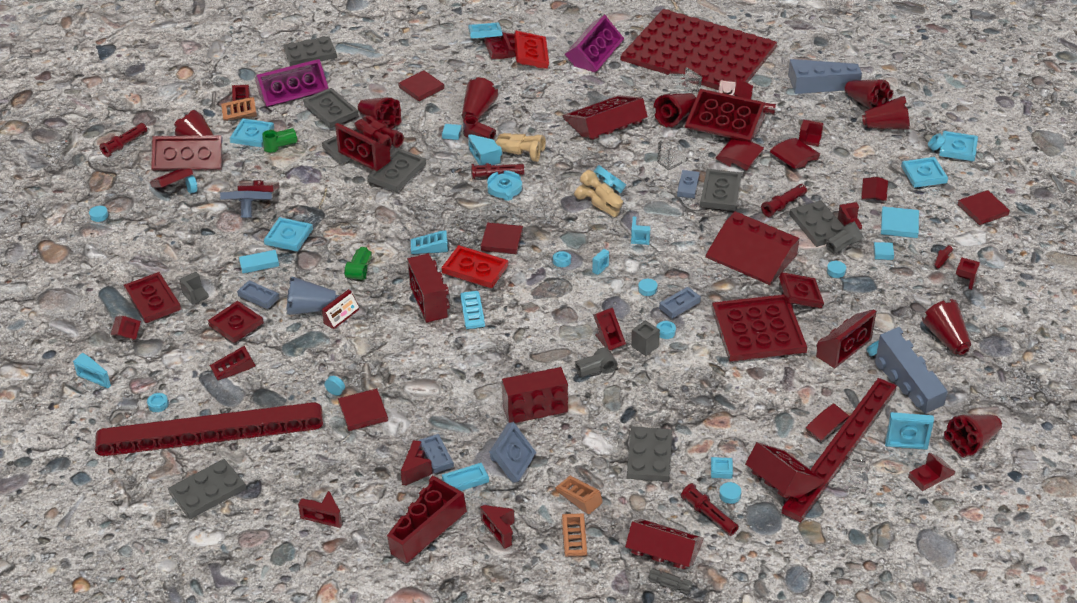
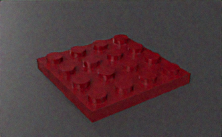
[712,294,808,362]

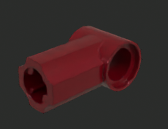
[463,115,496,140]

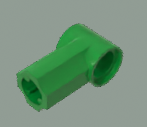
[262,128,297,153]
[344,247,372,280]

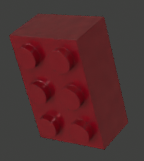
[407,253,450,323]
[502,367,568,423]

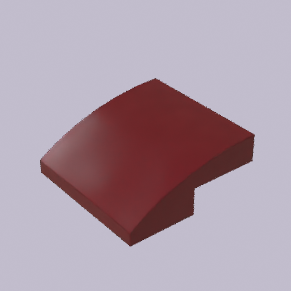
[484,32,516,59]
[715,138,764,171]
[770,138,821,168]

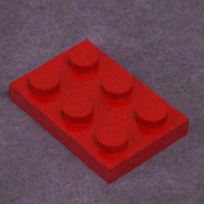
[514,30,549,69]
[441,245,508,288]

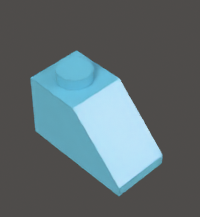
[468,135,502,165]

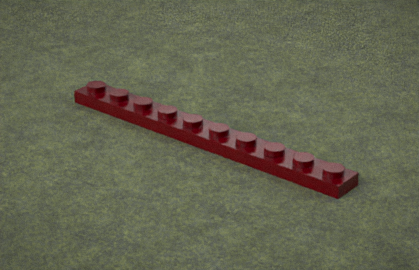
[781,378,897,523]

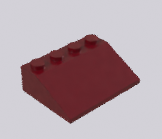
[685,89,765,142]
[562,95,648,140]
[705,211,800,285]

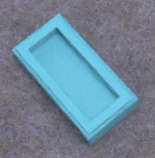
[239,250,279,273]
[442,463,489,491]

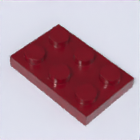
[124,272,181,324]

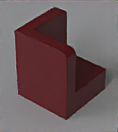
[799,119,824,147]
[861,176,888,201]
[837,202,862,230]
[956,257,980,290]
[111,316,141,340]

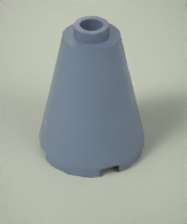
[286,277,339,315]

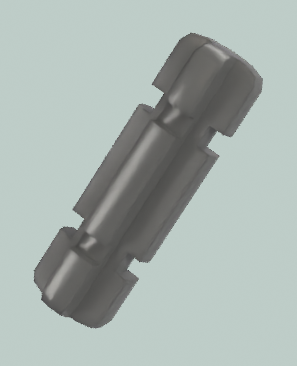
[648,568,693,594]

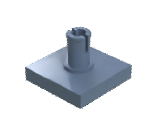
[220,191,272,218]
[489,422,536,483]

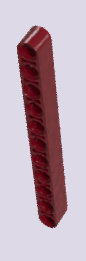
[95,402,323,456]

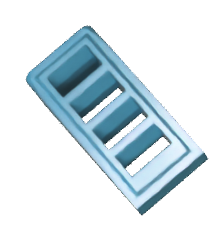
[411,230,448,254]
[460,291,485,329]
[73,353,111,388]

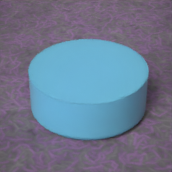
[928,133,945,151]
[185,175,197,193]
[89,206,108,222]
[553,251,571,267]
[827,261,846,278]
[638,279,657,296]
[657,321,676,339]
[866,340,879,356]
[324,376,345,396]
[147,393,169,412]
[719,482,741,504]

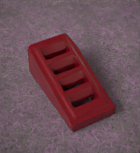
[232,84,250,113]
[209,346,256,380]

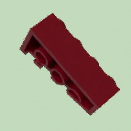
[387,475,467,564]

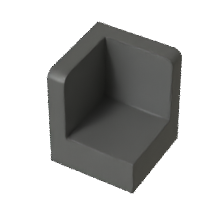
[179,272,209,305]
[631,320,660,356]

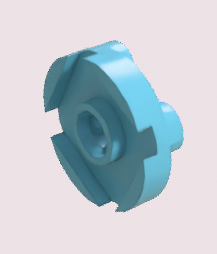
[593,165,627,193]
[487,171,522,201]

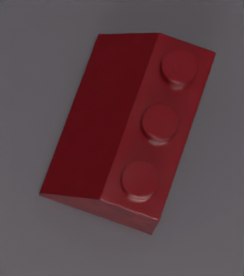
[335,123,391,171]
[816,309,877,369]
[745,442,824,498]
[625,519,704,569]

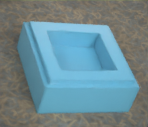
[442,124,462,140]
[873,242,894,260]
[592,249,609,275]
[711,457,733,479]

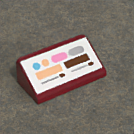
[322,289,360,329]

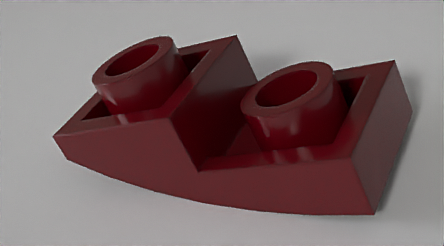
[805,403,849,443]

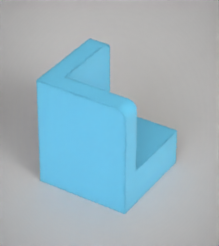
[631,216,651,245]

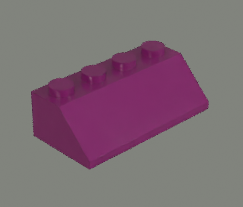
[565,14,624,72]
[255,59,329,107]

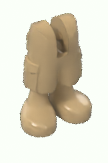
[495,133,546,162]
[574,170,623,217]

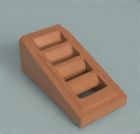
[221,97,257,121]
[555,475,603,514]
[561,513,587,557]

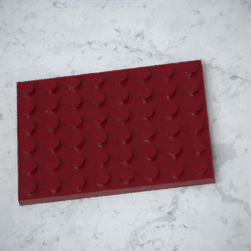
[620,9,777,90]

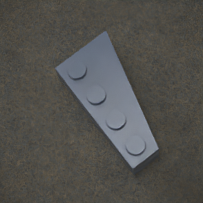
[788,59,862,94]
[875,327,948,414]

